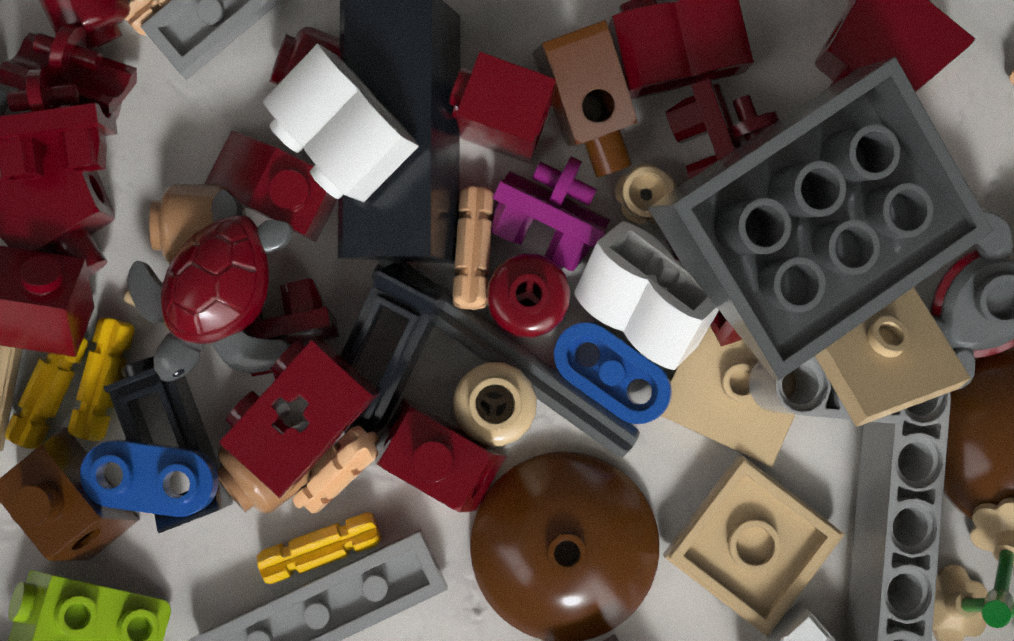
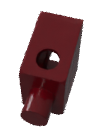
[815,0,975,92]
[0,143,115,276]
[375,397,507,513]

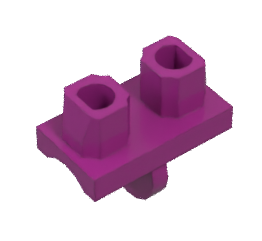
[491,156,611,271]

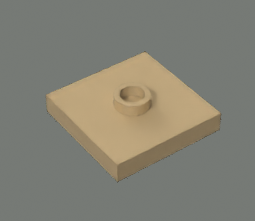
[815,287,971,427]
[661,327,796,467]
[663,455,845,637]

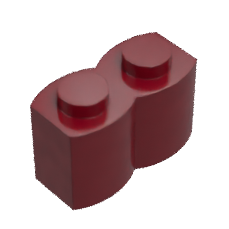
[608,0,754,99]

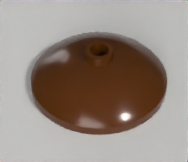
[943,347,1014,521]
[470,451,660,641]

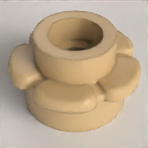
[615,163,677,225]

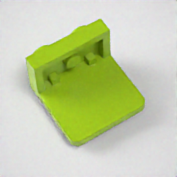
[8,569,171,641]

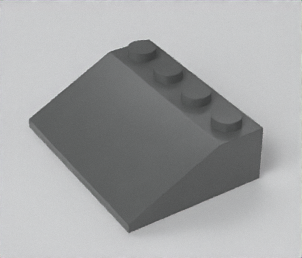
[648,57,993,380]

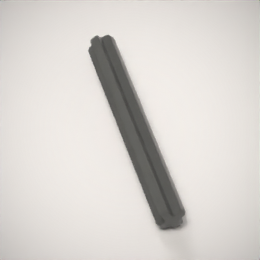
[371,260,640,457]

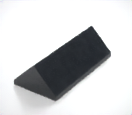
[338,0,460,264]

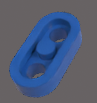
[554,322,672,424]
[80,439,219,517]

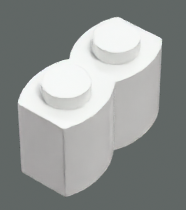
[263,43,419,202]
[574,221,719,370]

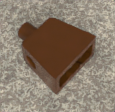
[532,20,637,178]
[0,427,140,561]

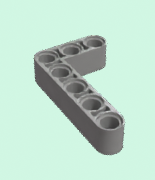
[749,356,951,641]

